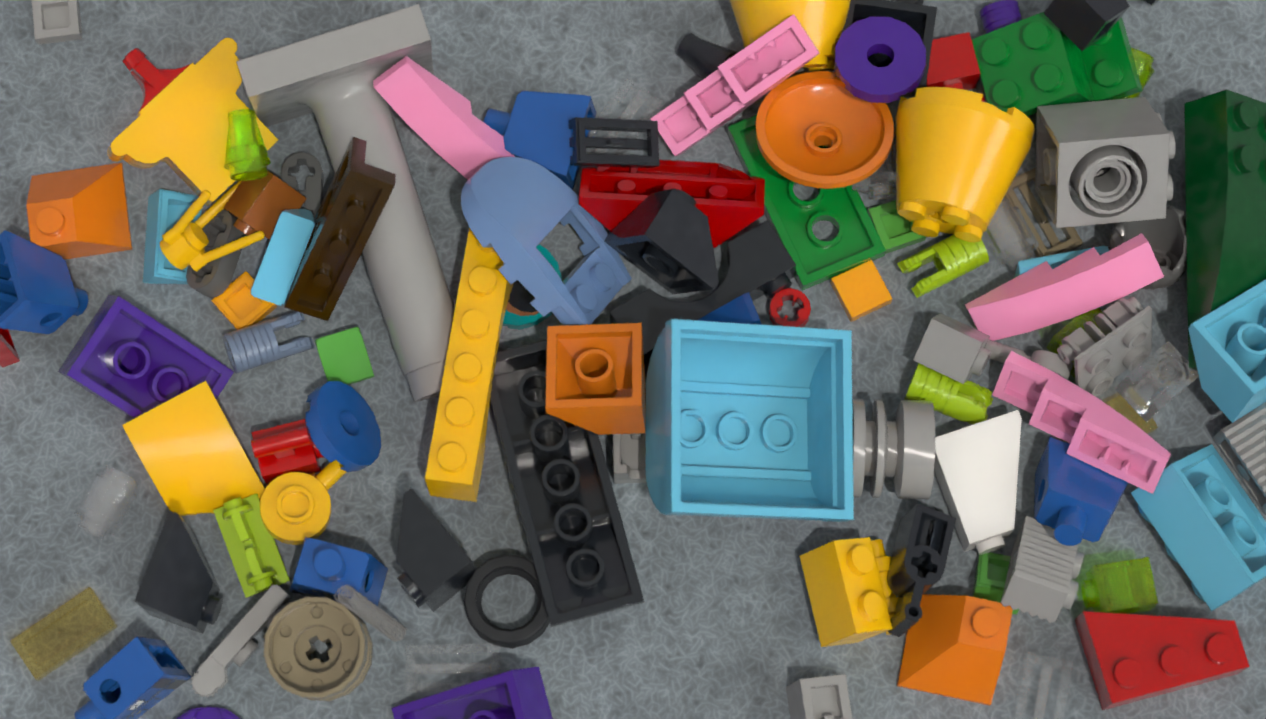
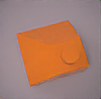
[26,162,132,260]
[546,323,646,435]
[897,594,1013,706]

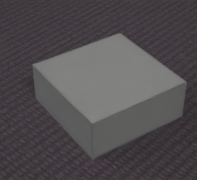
[32,0,82,45]

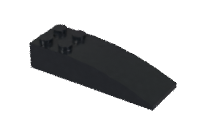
[490,340,644,627]

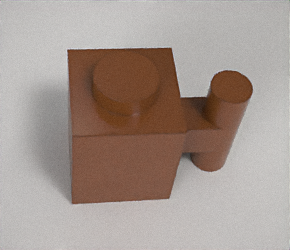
[223,163,307,240]

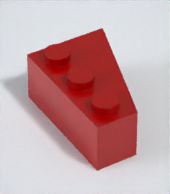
[1075,611,1250,710]

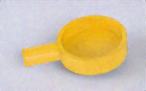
[260,460,346,545]

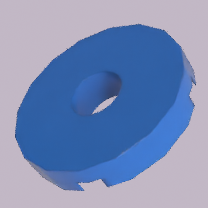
[305,381,381,472]

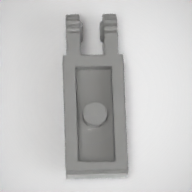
[190,584,291,698]

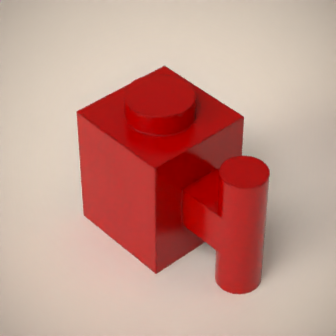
[926,32,985,102]
[251,418,324,485]

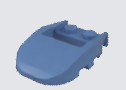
[461,157,632,326]

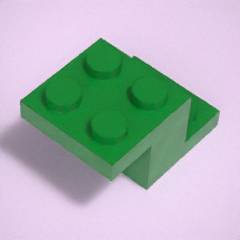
[971,11,1143,116]

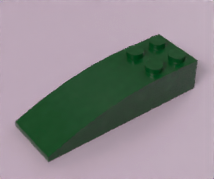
[1184,89,1266,371]

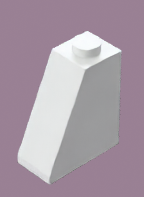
[934,410,1022,555]

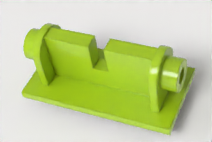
[213,493,290,598]

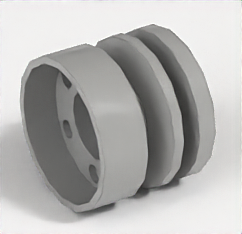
[852,398,935,500]

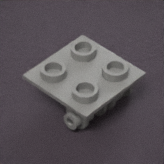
[1057,296,1152,397]

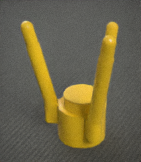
[160,175,265,272]

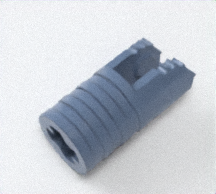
[223,311,315,374]

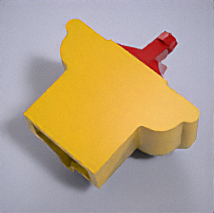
[107,38,278,206]

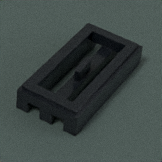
[569,117,659,168]

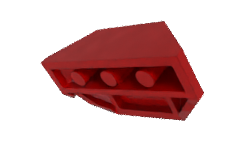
[579,160,765,248]

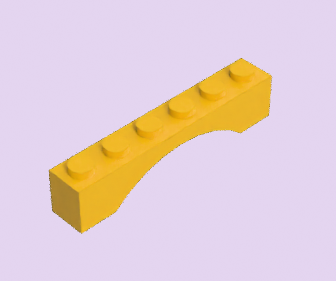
[425,227,514,502]

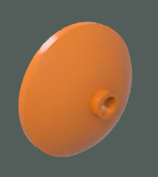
[755,71,894,189]

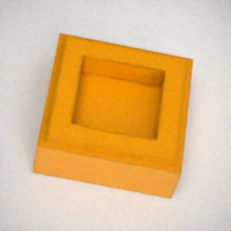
[830,259,893,322]
[211,271,277,330]

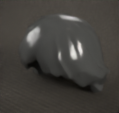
[1108,205,1187,290]

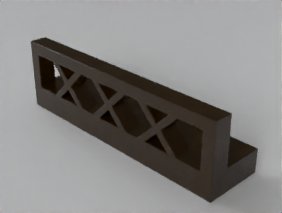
[284,137,396,321]

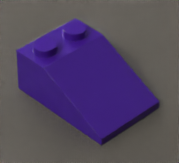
[58,295,234,419]
[391,666,553,719]

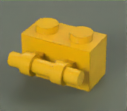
[800,537,898,647]

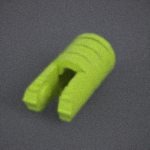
[897,235,989,298]
[904,363,993,425]

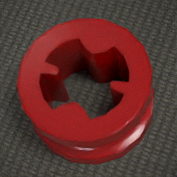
[769,288,811,327]

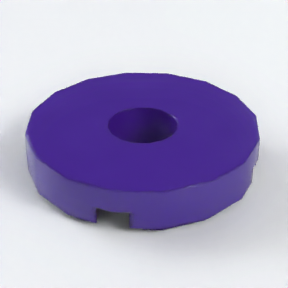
[834,16,926,103]

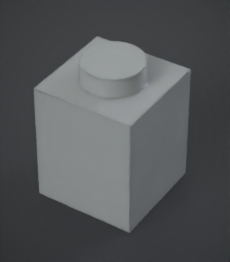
[913,313,991,384]

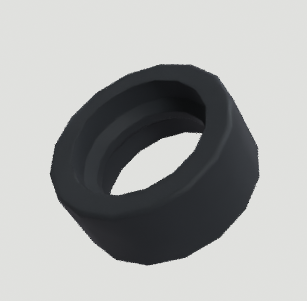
[464,555,550,649]

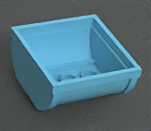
[646,319,854,522]

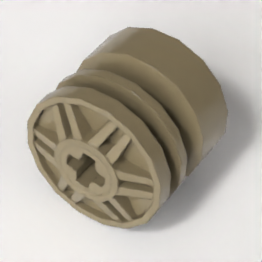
[264,597,373,701]

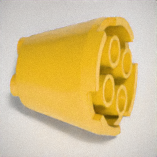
[730,0,851,72]
[895,87,1035,242]

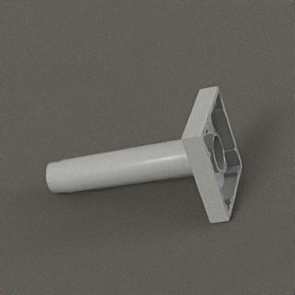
[236,4,455,402]

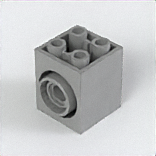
[1035,97,1176,228]

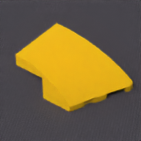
[122,381,265,516]

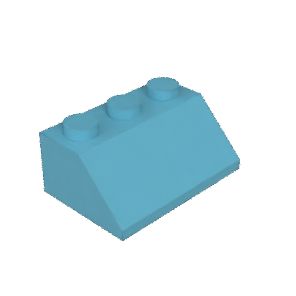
[1188,280,1266,423]
[1131,444,1266,611]

